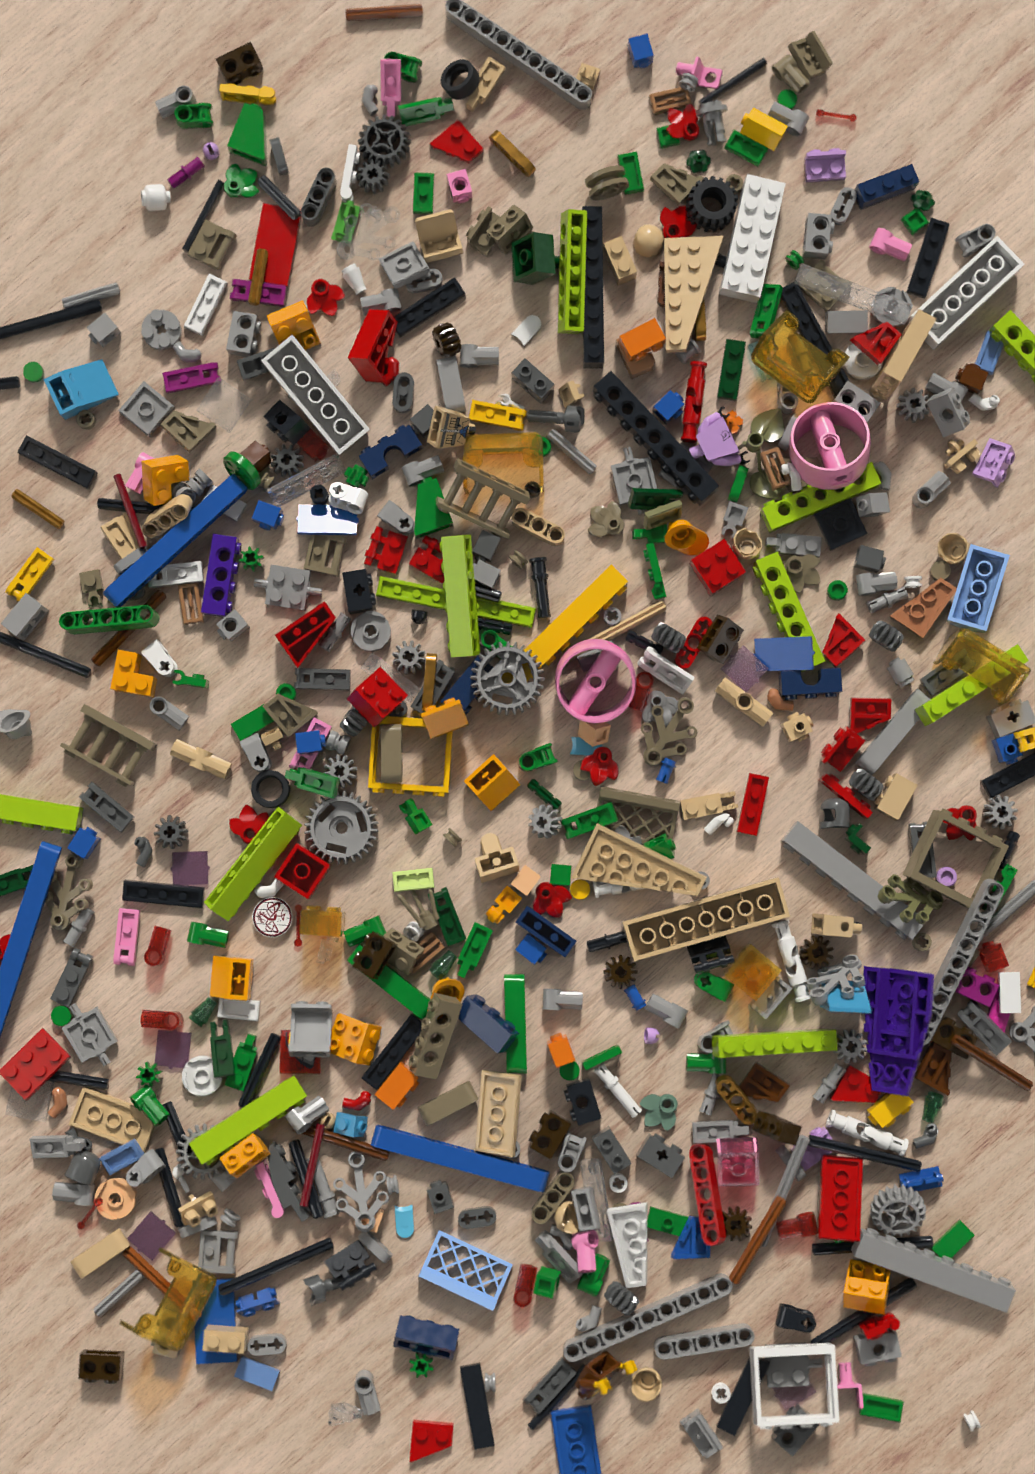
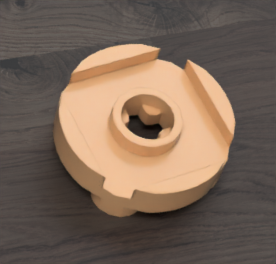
[95,1177,137,1220]

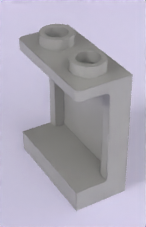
[288,1001,333,1057]

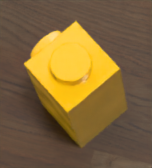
[740,108,788,151]
[867,1093,914,1128]

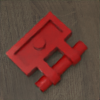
[364,526,408,575]
[409,535,445,585]
[859,1313,900,1340]

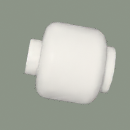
[141,184,171,211]

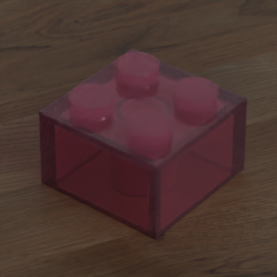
[716,1137,759,1187]

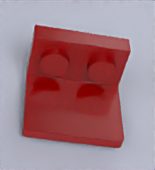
[821,726,865,772]

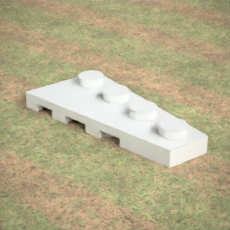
[607,1202,647,1288]

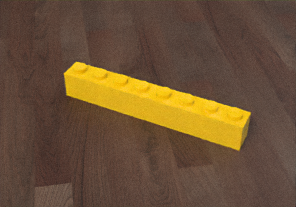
[501,564,628,684]

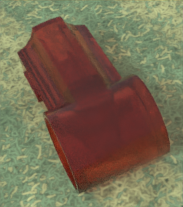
[628,671,654,712]
[144,926,172,966]
[140,1009,184,1030]
[776,1212,818,1240]
[514,1263,538,1307]

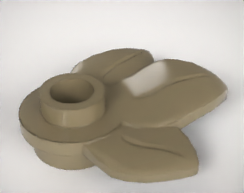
[588,501,625,537]
[785,554,821,593]

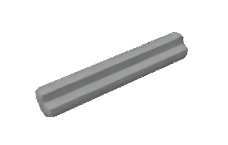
[62,283,120,309]
[547,429,596,474]
[94,1269,144,1317]

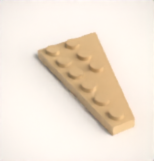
[664,236,724,353]
[571,823,707,896]

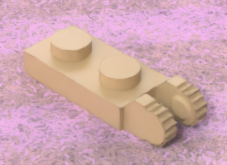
[680,791,739,820]

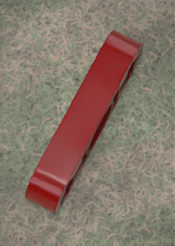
[674,617,712,670]

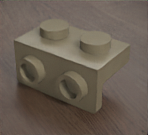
[787,31,833,80]
[376,928,424,975]

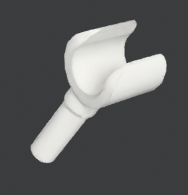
[496,394,525,410]
[173,1163,190,1193]

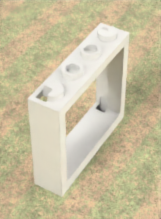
[749,1343,839,1430]

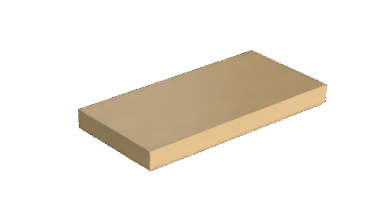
[475,1070,522,1157]
[68,1087,155,1153]

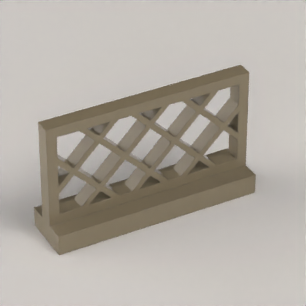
[592,786,680,844]

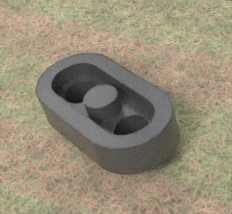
[392,372,414,413]

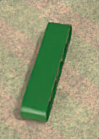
[59,605,160,635]
[347,944,430,1020]
[504,974,527,1074]

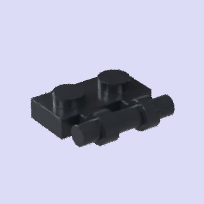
[687,935,735,973]
[324,1240,377,1291]

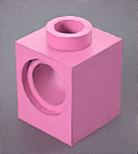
[447,169,472,203]

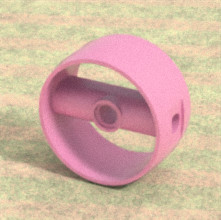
[789,402,871,490]
[555,639,636,723]

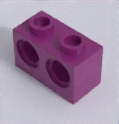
[955,966,1000,1007]

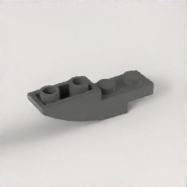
[268,1141,311,1222]

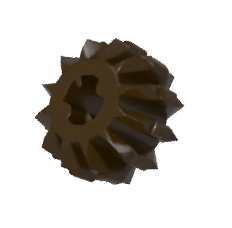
[432,322,461,358]
[799,935,834,969]
[603,954,638,989]
[722,1206,752,1241]

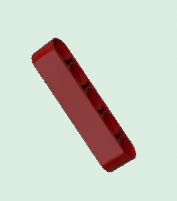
[689,1144,726,1246]

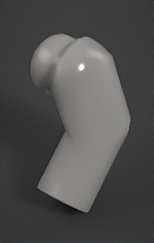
[172,342,202,363]
[873,461,892,490]
[576,1305,602,1331]

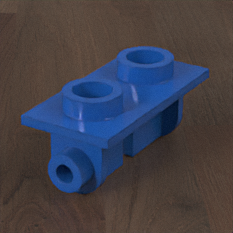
[899,1166,944,1192]
[235,1287,280,1317]

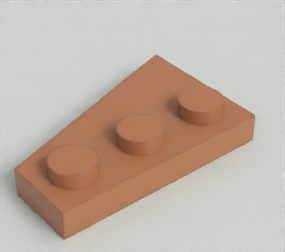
[889,578,957,639]

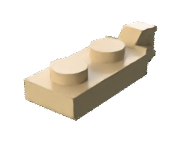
[466,57,506,112]

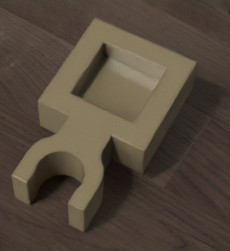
[79,569,104,606]

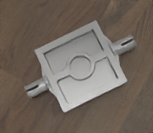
[611,447,657,515]
[254,565,322,610]
[62,1003,118,1066]
[764,1342,822,1388]

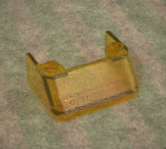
[463,432,545,495]
[933,628,1031,705]
[119,1247,217,1351]

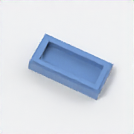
[975,331,1004,375]
[100,1138,144,1176]
[234,1356,280,1391]

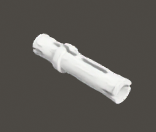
[594,1063,642,1118]

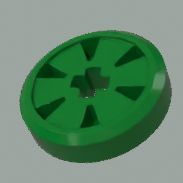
[223,451,261,490]

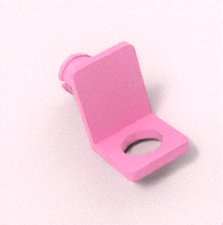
[676,56,723,89]
[837,1362,863,1409]

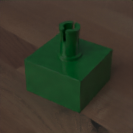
[511,232,560,285]

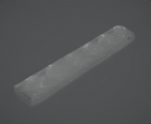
[794,263,913,325]

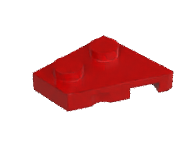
[822,613,866,668]
[849,697,892,734]

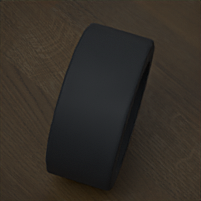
[440,59,480,100]
[251,770,290,808]

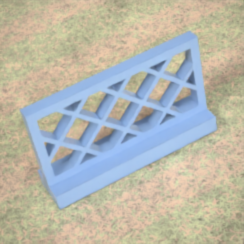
[418,1230,513,1311]

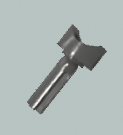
[527,405,585,433]
[303,1268,363,1306]

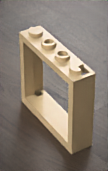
[870,309,936,401]

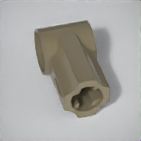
[772,54,810,95]

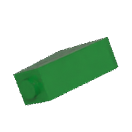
[227,103,267,167]
[414,477,454,539]

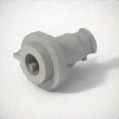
[696,100,728,146]

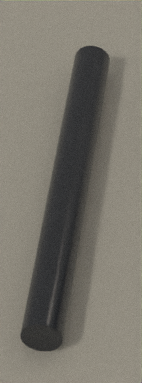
[699,57,767,105]
[182,180,224,252]
[528,1363,586,1430]

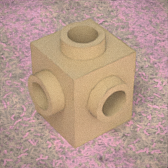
[780,712,814,743]

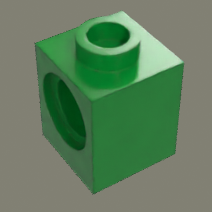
[644,833,676,859]
[533,1266,561,1299]

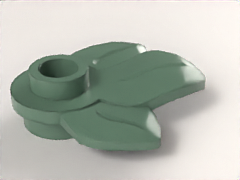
[640,1094,678,1131]

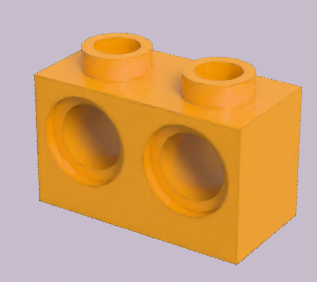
[220,1133,271,1178]

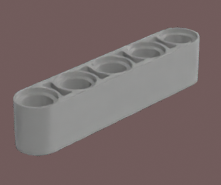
[855,688,930,775]
[654,1323,754,1360]

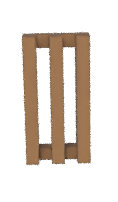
[649,87,692,115]
[761,447,791,491]
[178,582,204,625]
[412,932,445,973]

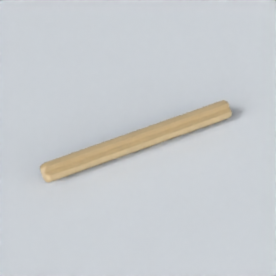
[559,601,667,664]

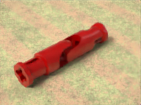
[680,361,707,443]

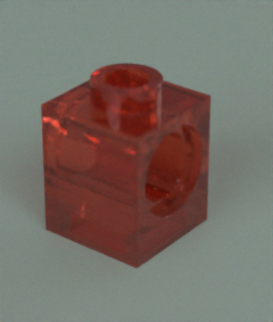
[297,429,329,462]
[978,940,1009,973]

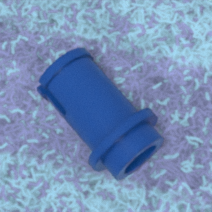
[656,757,676,784]
[624,984,646,1011]

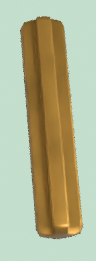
[248,249,268,306]
[11,489,65,529]

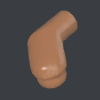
[48,1087,67,1119]

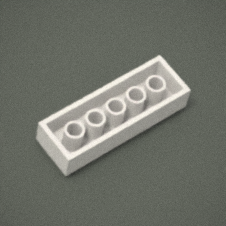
[718,174,786,303]
[907,236,1024,350]
[261,335,370,455]

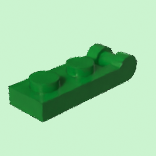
[750,284,783,339]
[560,802,619,839]

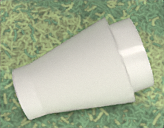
[342,263,367,295]

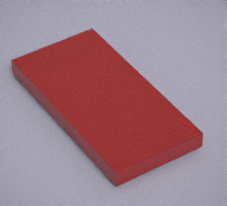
[249,203,302,288]
[818,1155,863,1242]

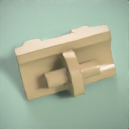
[943,439,981,475]
[178,1191,218,1228]

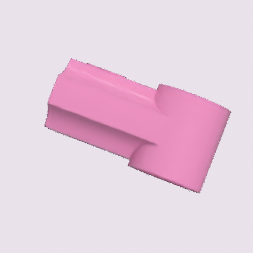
[869,228,912,261]
[125,452,155,495]
[571,1230,599,1273]

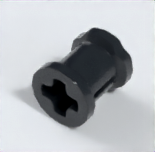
[310,485,329,505]

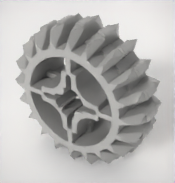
[176,1124,226,1180]
[870,1184,926,1237]

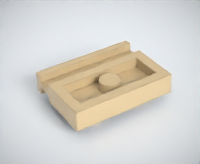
[100,512,147,559]

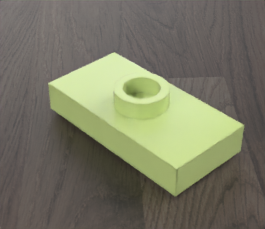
[392,868,435,892]

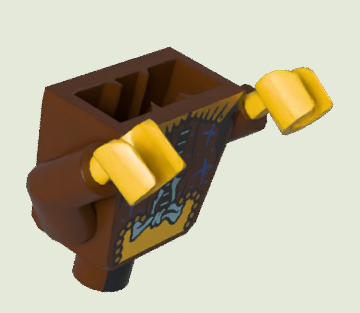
[575,1351,637,1400]

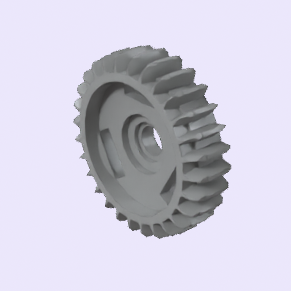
[470,641,545,716]
[304,791,379,865]

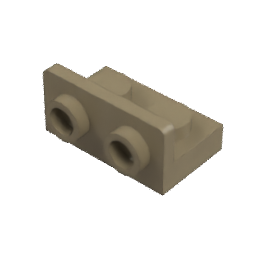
[486,205,534,255]
[466,206,500,257]

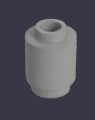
[887,657,915,688]

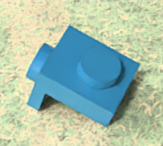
[334,1112,368,1137]

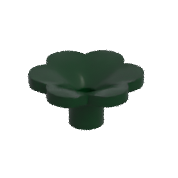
[686,150,711,173]
[910,190,935,211]

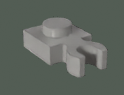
[722,501,748,538]

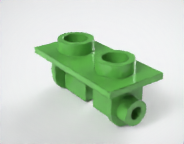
[331,200,361,244]

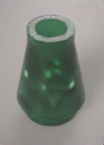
[429,950,458,980]
[189,997,217,1027]
[922,1091,945,1123]

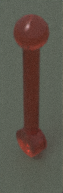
[816,109,857,122]
[294,904,302,947]
[77,1197,103,1229]

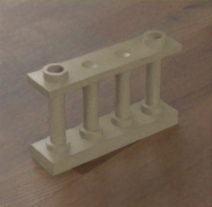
[436,458,530,539]
[60,704,157,787]

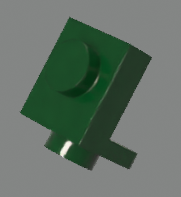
[845,823,871,855]

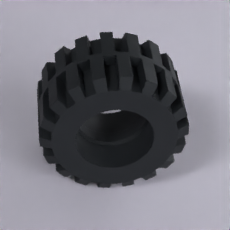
[686,176,738,232]

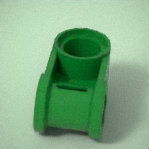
[384,51,423,83]
[174,103,214,129]
[518,743,558,772]
[694,972,735,1003]

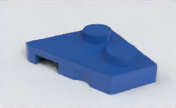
[671,1216,711,1259]

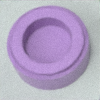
[936,867,957,887]

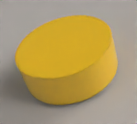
[570,879,590,899]

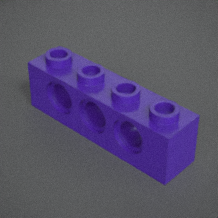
[201,534,242,618]

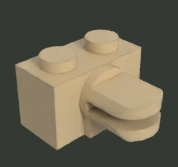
[474,833,520,883]

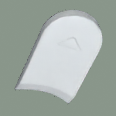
[511,315,541,346]

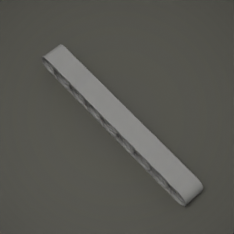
[445,0,592,110]
[923,879,1004,1045]
[563,1273,733,1362]

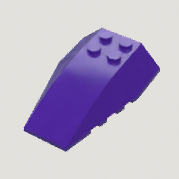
[862,966,934,1096]

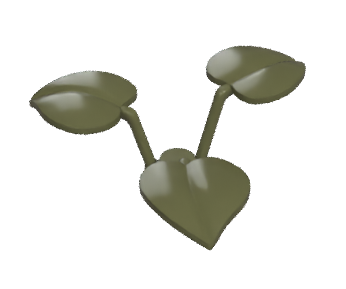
[703,408,784,499]

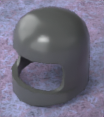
[819,798,850,829]
[64,1150,101,1185]

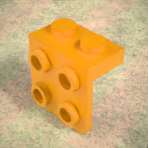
[331,1013,382,1066]

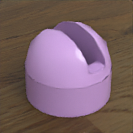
[203,142,220,160]
[644,1028,659,1044]

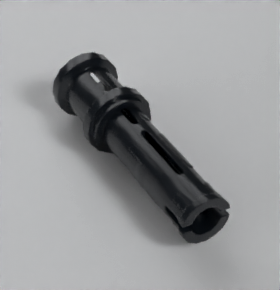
[529,557,551,618]

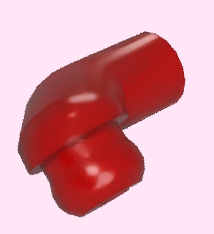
[382,357,399,387]
[342,1091,371,1111]

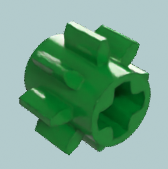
[344,464,369,488]
[239,546,265,572]
[136,1061,162,1087]
[409,1352,434,1378]

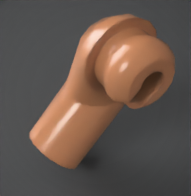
[767,688,794,711]

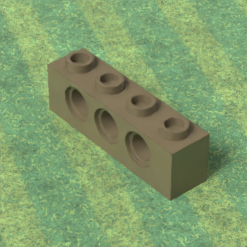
[409,993,462,1080]

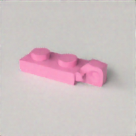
[380,59,401,117]

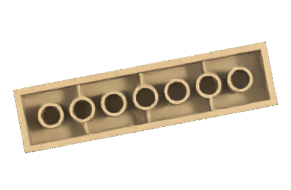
[622,877,790,961]

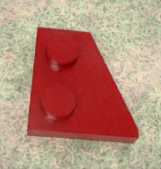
[429,120,484,163]
[850,322,902,365]
[830,1064,881,1103]
[409,1420,454,1462]

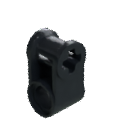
[775,1303,816,1333]

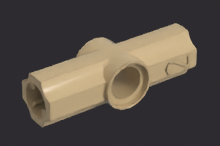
[714,677,773,727]
[170,739,232,779]

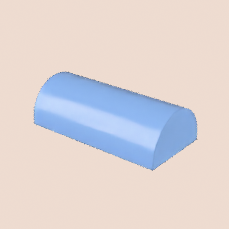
[947,544,1010,633]

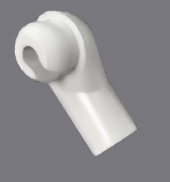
[704,813,734,835]

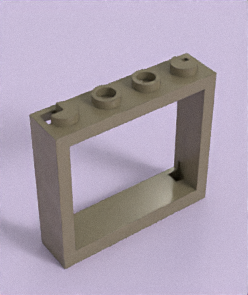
[902,808,1009,909]

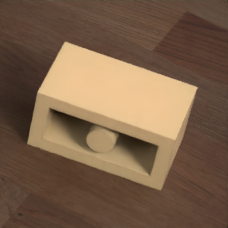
[603,236,637,286]
[874,773,918,821]
[203,1325,249,1354]

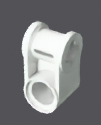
[328,482,368,514]
[141,639,178,677]

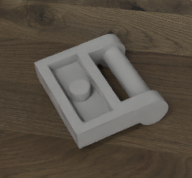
[198,1229,238,1274]

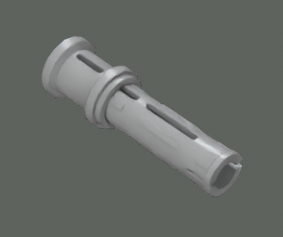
[306,1156,341,1218]

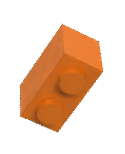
[619,318,666,362]
[547,1032,575,1068]
[374,1061,420,1110]

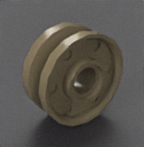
[585,165,629,201]

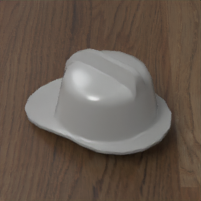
[0,709,32,739]

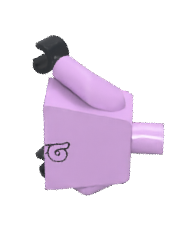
[689,406,750,466]

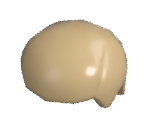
[633,224,664,258]
[732,528,762,560]
[937,533,970,565]
[554,1201,579,1235]
[631,1367,662,1402]

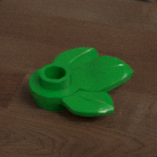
[224,164,259,198]

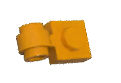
[485,885,522,924]

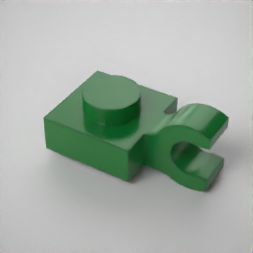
[632,523,667,544]
[172,670,209,689]
[399,798,433,835]

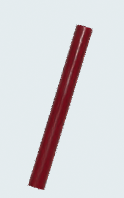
[113,474,147,549]
[300,1124,325,1207]

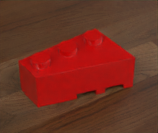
[348,309,398,383]
[275,601,336,668]

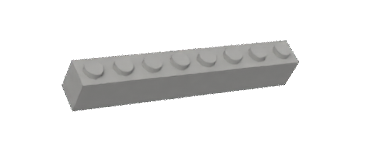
[781,821,924,940]
[851,1228,1016,1313]

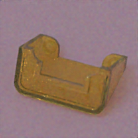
[751,310,850,403]

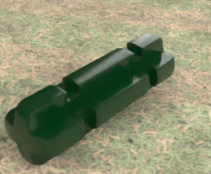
[527,779,562,810]

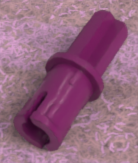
[167,156,205,188]

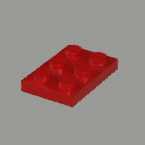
[0,1028,71,1101]

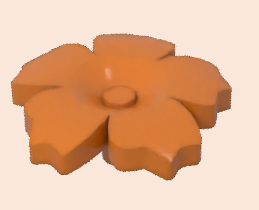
[723,410,743,434]

